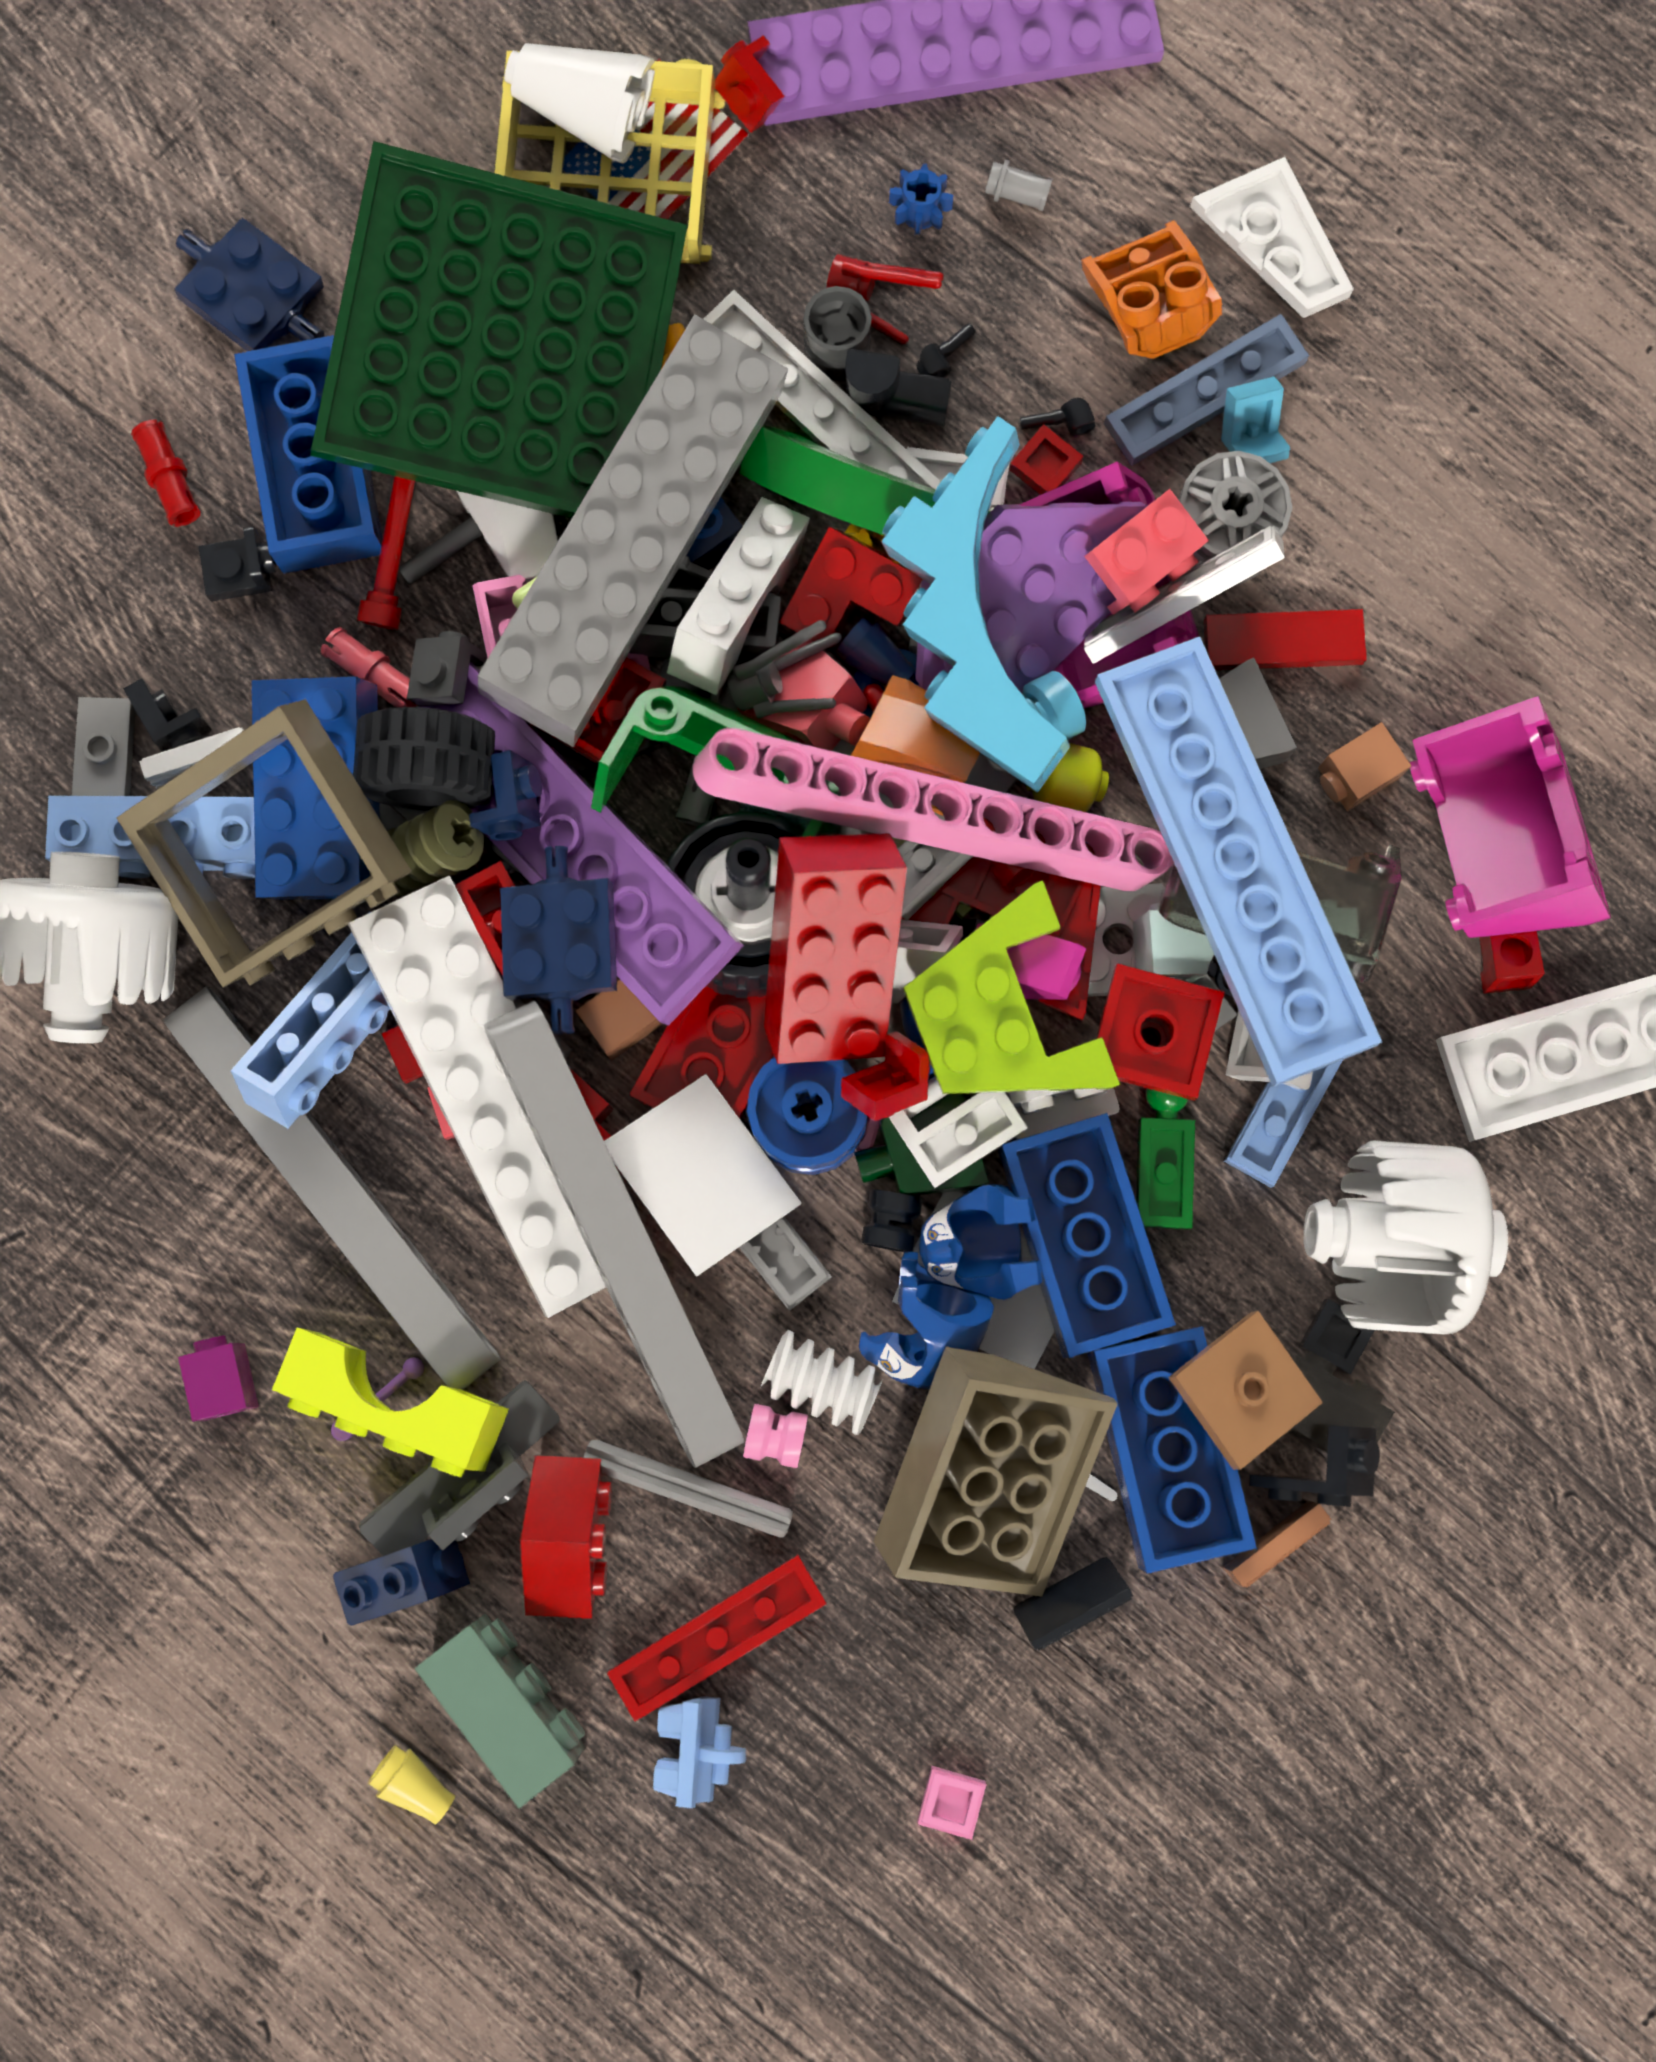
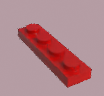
[607,1554,827,1722]

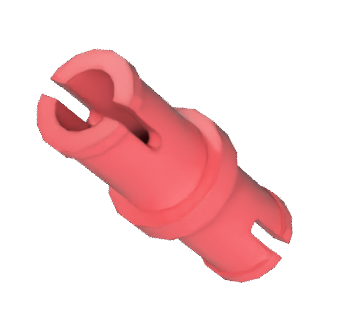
[321,627,417,707]

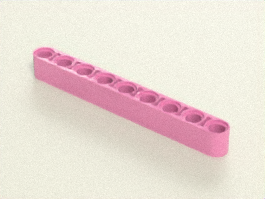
[693,728,1173,891]

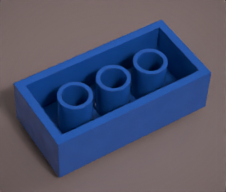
[234,335,383,574]
[252,677,380,900]
[998,1113,1176,1358]
[1087,1326,1257,1574]

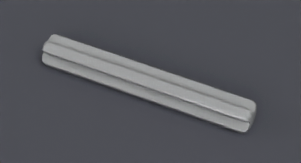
[583,1440,793,1538]

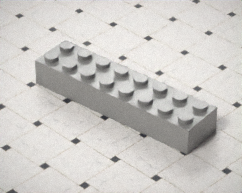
[478,314,788,747]

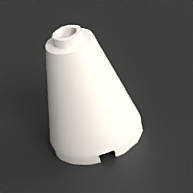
[504,43,655,164]

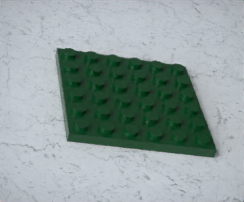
[311,141,688,518]

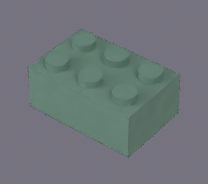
[414,1614,586,1809]

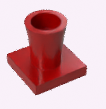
[1096,963,1225,1101]

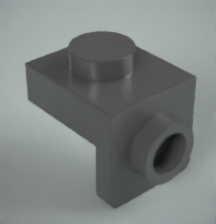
[407,631,487,706]

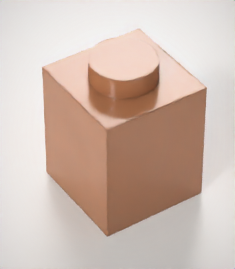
[1318,722,1411,811]
[576,979,663,1061]

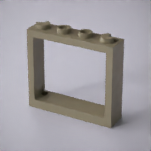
[116,699,412,988]

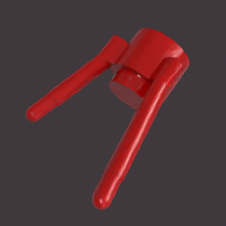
[826,254,944,345]

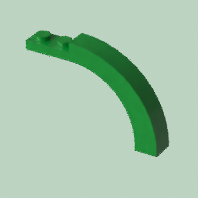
[739,425,994,536]

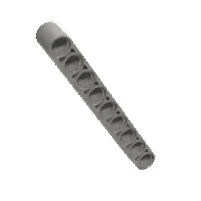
[163,986,501,1390]
[484,1001,744,1468]

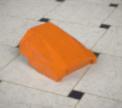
[1081,220,1222,359]
[850,675,980,816]

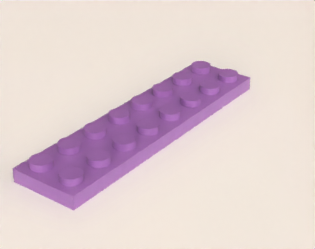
[748,0,1164,125]
[419,662,744,1026]

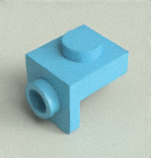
[1221,376,1290,463]

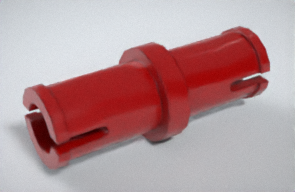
[131,419,201,527]

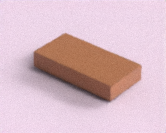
[1223,1501,1331,1588]

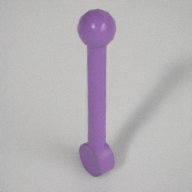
[331,1357,424,1441]

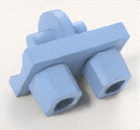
[653,1696,746,1808]

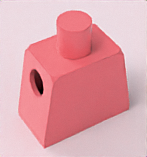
[737,640,870,751]

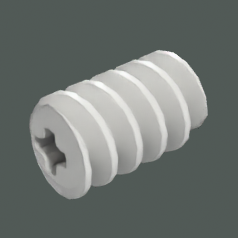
[760,1330,883,1435]

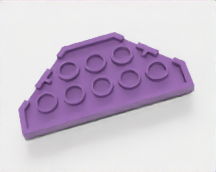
[916,502,1148,694]

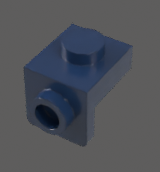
[469,750,542,841]

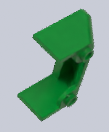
[591,686,841,837]

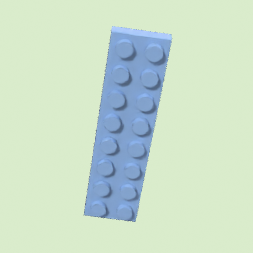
[1095,636,1382,1087]

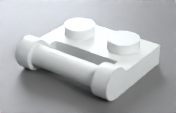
[889,1077,1028,1188]

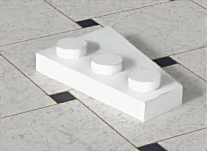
[1190,157,1353,318]

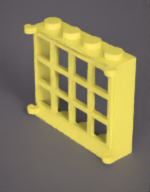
[495,51,725,264]

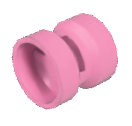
[743,1404,808,1468]

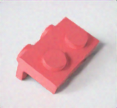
[1084,489,1209,615]

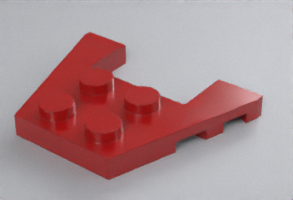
[901,830,1101,1021]

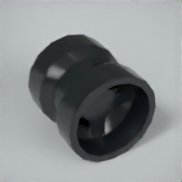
[861,1189,923,1252]

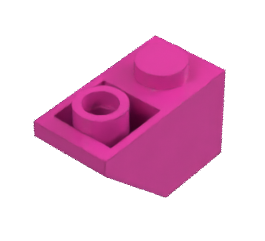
[975,923,1086,999]

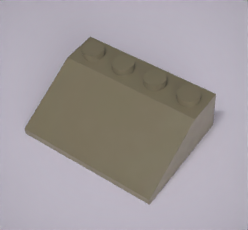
[873,1347,1118,1597]

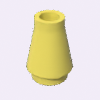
[368,1745,455,1824]

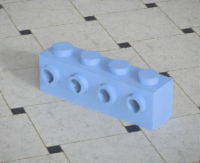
[45,796,255,879]
[230,912,390,1129]

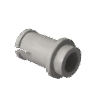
[985,159,1053,211]

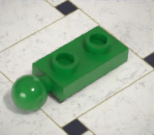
[1136,1088,1195,1230]

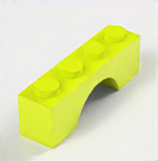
[272,1327,509,1477]

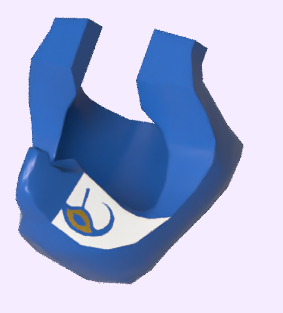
[919,1184,1042,1300]
[859,1252,994,1390]

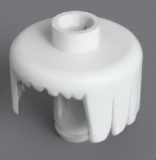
[0,852,178,1043]
[1304,1140,1508,1334]

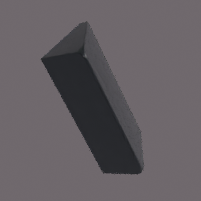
[1013,1557,1133,1651]

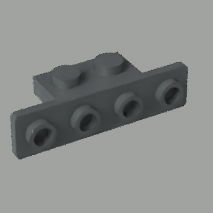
[359,1380,560,1556]

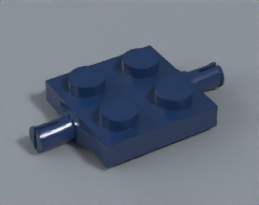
[174,217,324,351]
[500,846,617,1034]

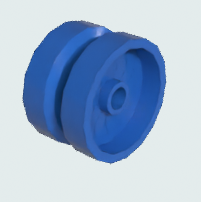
[747,1057,868,1175]

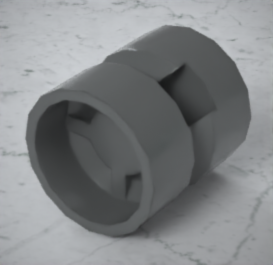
[803,286,872,381]

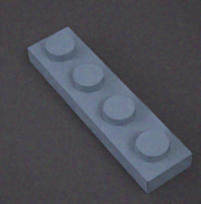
[1104,314,1309,466]

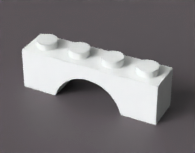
[667,497,810,695]

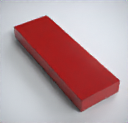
[1203,609,1367,670]

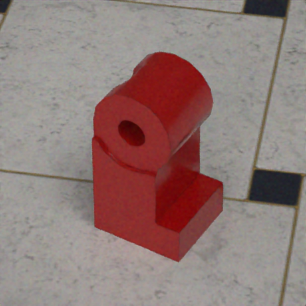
[1479,931,1545,994]

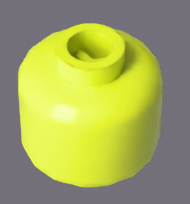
[1026,743,1109,812]

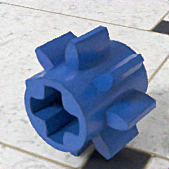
[889,164,953,235]

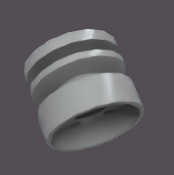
[1178,451,1292,586]

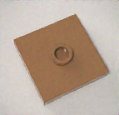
[1168,1311,1323,1470]

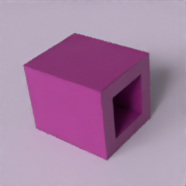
[178,1335,259,1422]

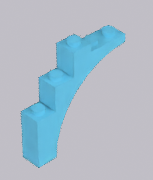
[882,416,1070,793]

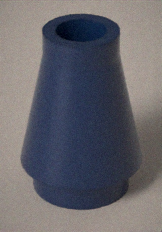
[837,617,916,686]

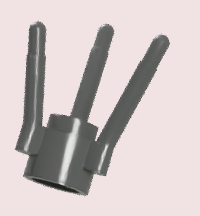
[727,620,841,719]

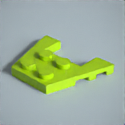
[903,881,1120,1094]

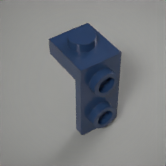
[333,1539,470,1626]

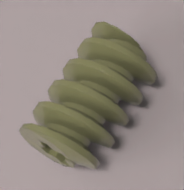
[370,800,484,897]

